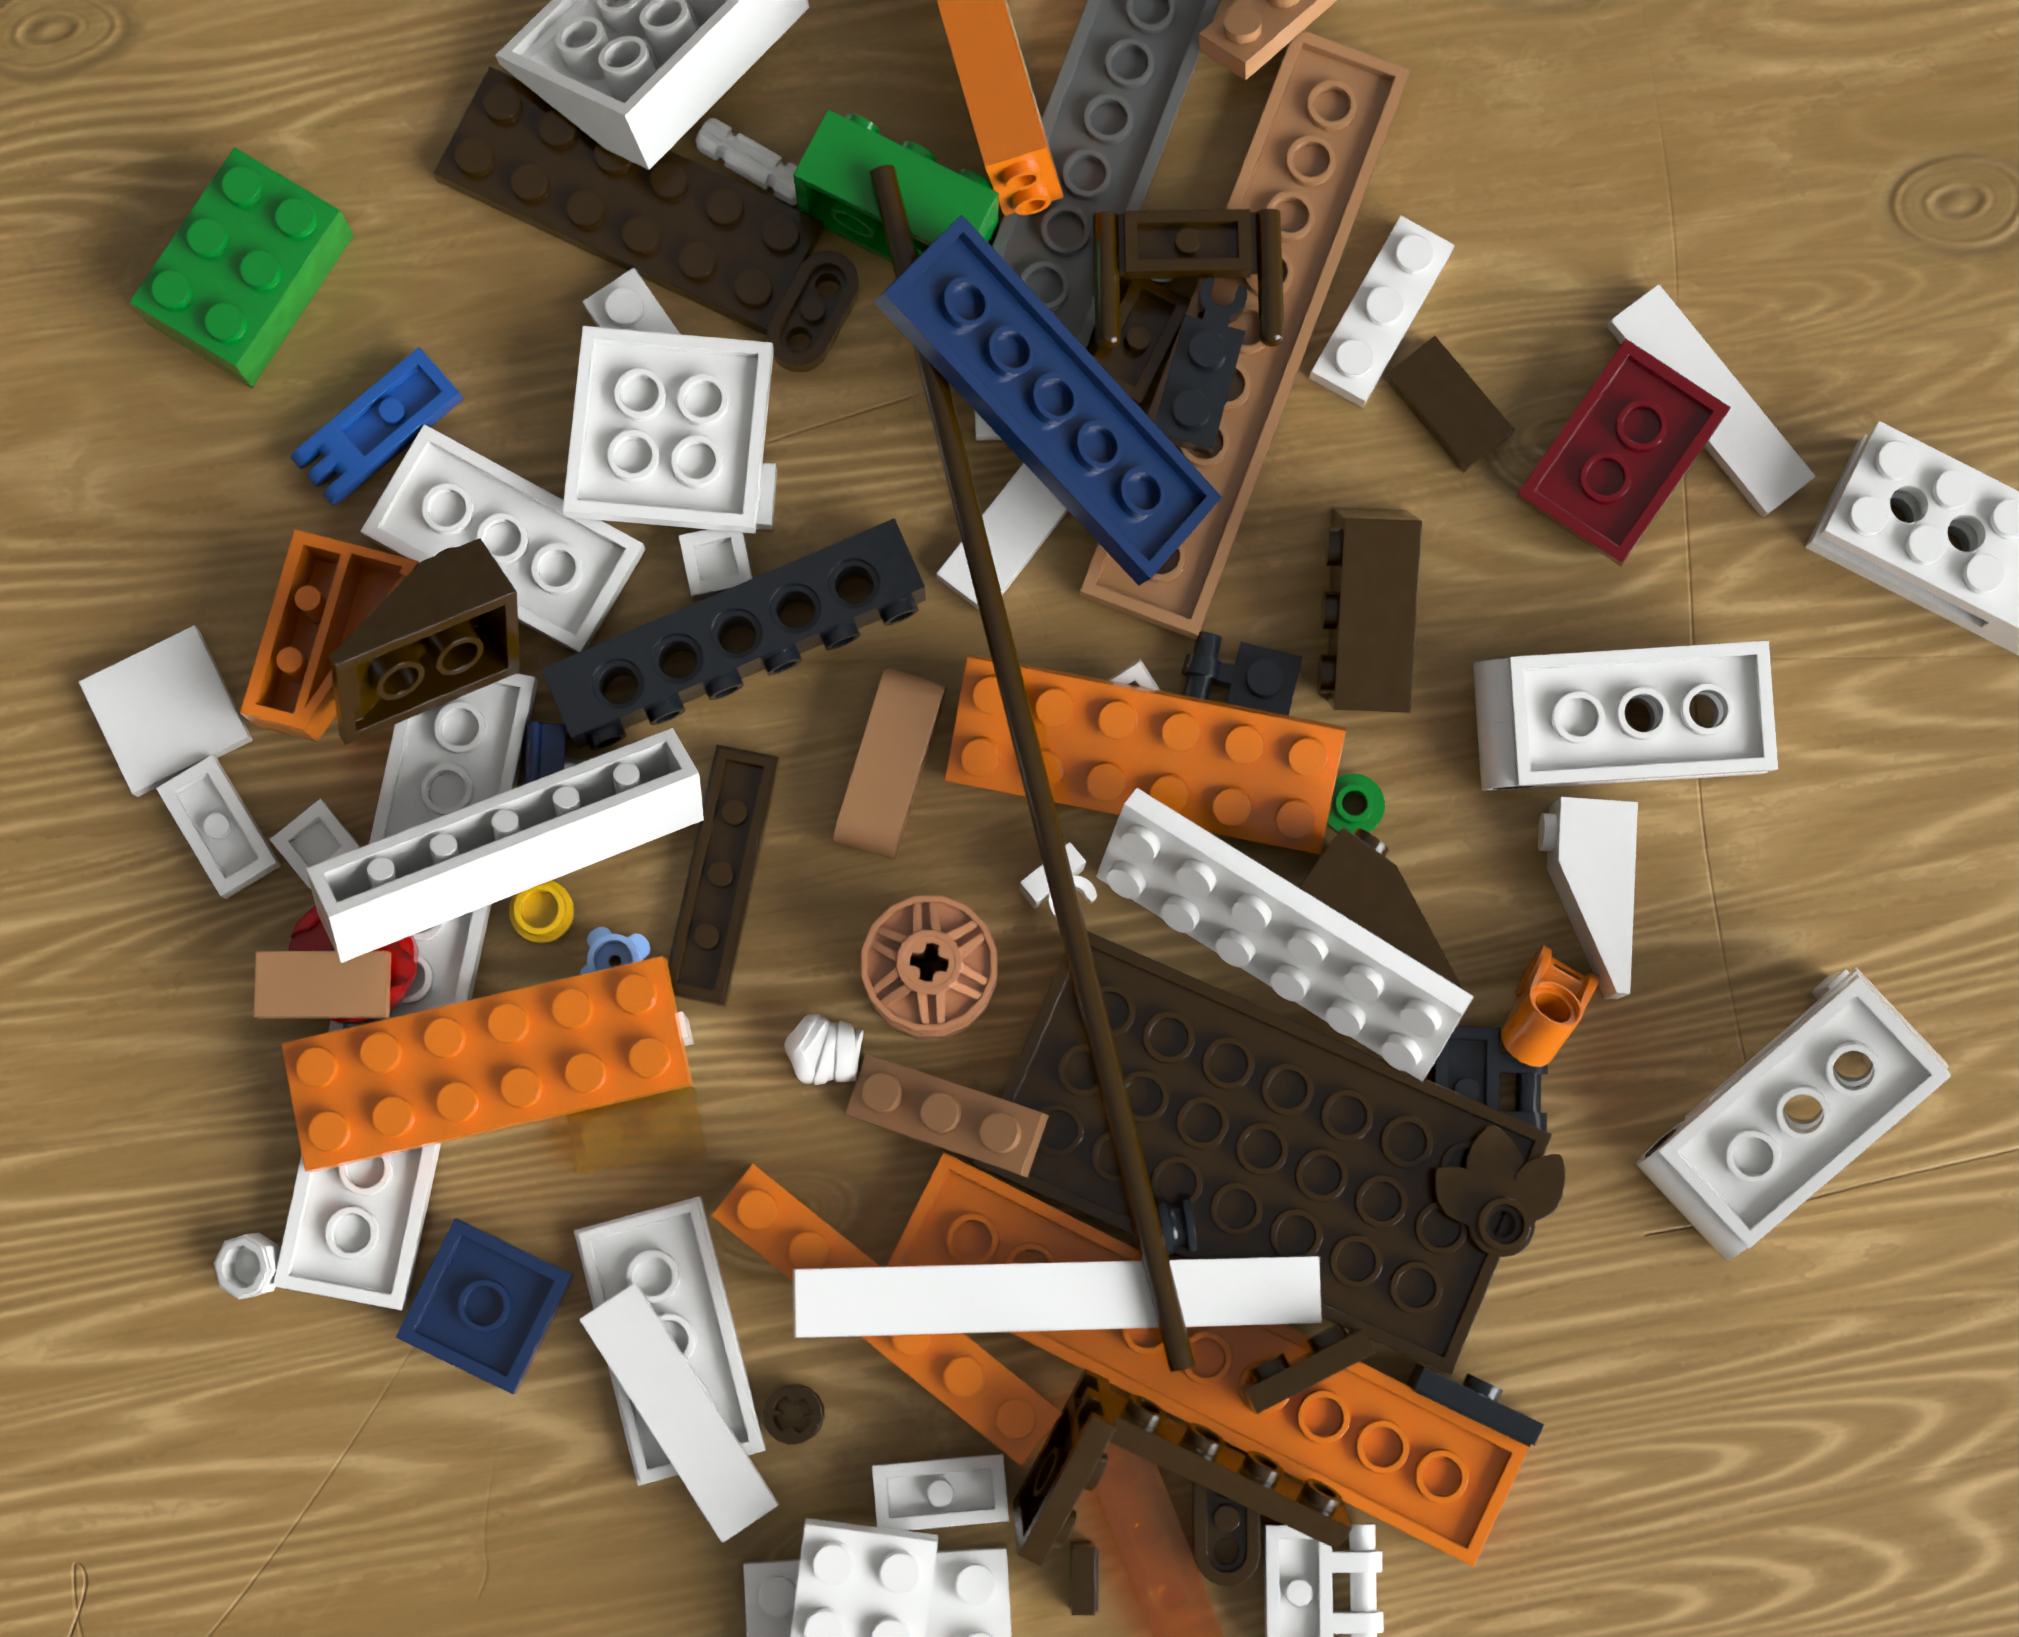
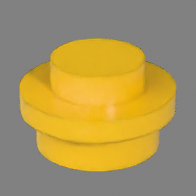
[509,880,574,944]

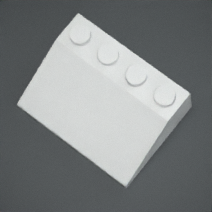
[495,0,809,170]

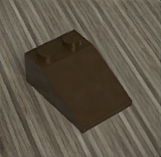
[330,538,520,745]
[1298,827,1463,990]

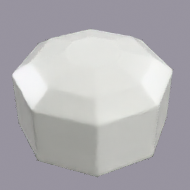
[214,1233,280,1300]

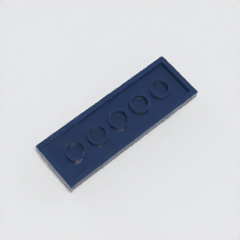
[873,215,1222,586]

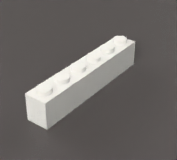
[306,728,704,963]

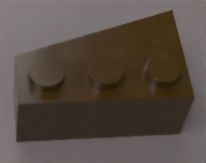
[1318,507,1422,713]

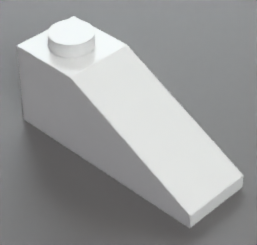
[1538,797,1638,999]

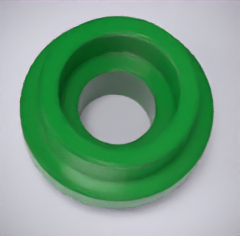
[1327,773,1385,834]

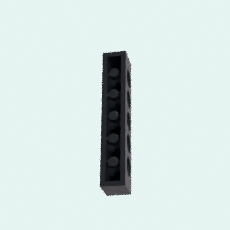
[541,518,926,751]

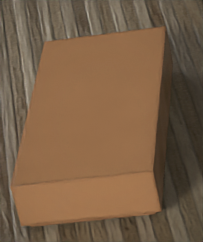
[254,951,391,1019]

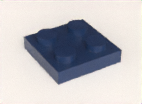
[396,1218,575,1394]

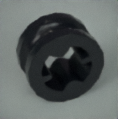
[1156,1193,1198,1256]

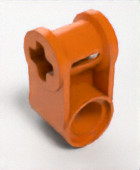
[1501,944,1600,1067]

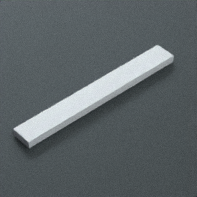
[793,1256,1322,1338]

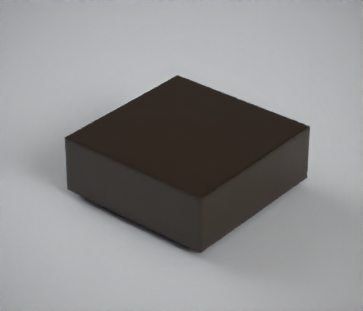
[1070,1542,1099,1616]

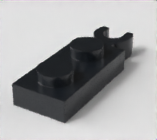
[1155,277,1247,455]

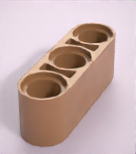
[833,667,947,859]

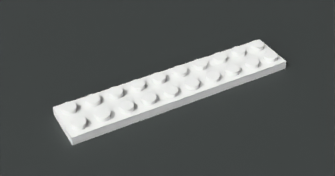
[273,674,538,1310]

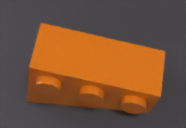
[240,529,420,742]

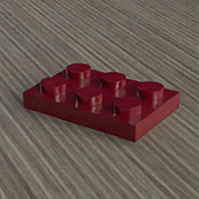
[1517,338,1731,567]

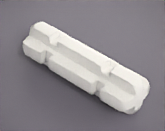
[695,118,797,205]

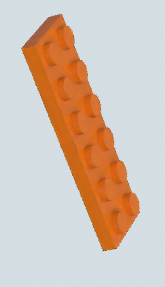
[945,654,1346,855]
[281,956,693,1173]

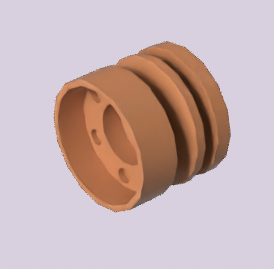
[861,896,997,1039]

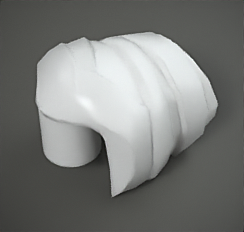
[784,1013,864,1085]

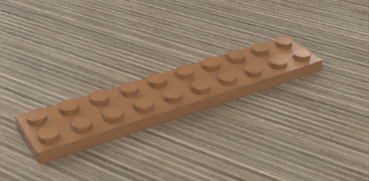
[1079,30,1411,640]

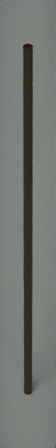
[870,165,1196,1372]

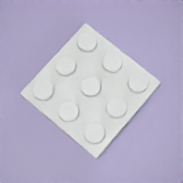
[563,326,774,534]

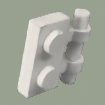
[1263,1523,1384,1637]

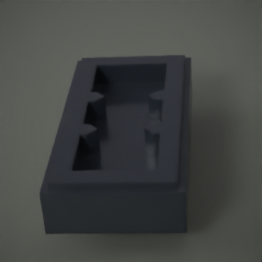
[1407,1363,1544,1447]

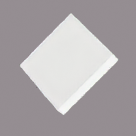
[79,626,253,797]

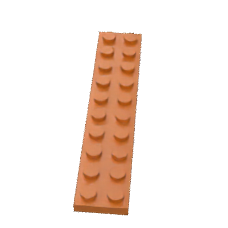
[886,1152,1530,1567]

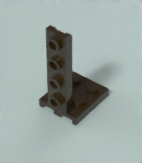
[1013,1368,1352,1566]

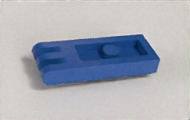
[291,347,463,506]

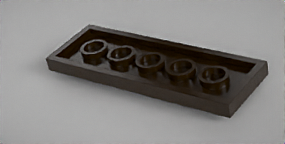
[434,67,824,336]

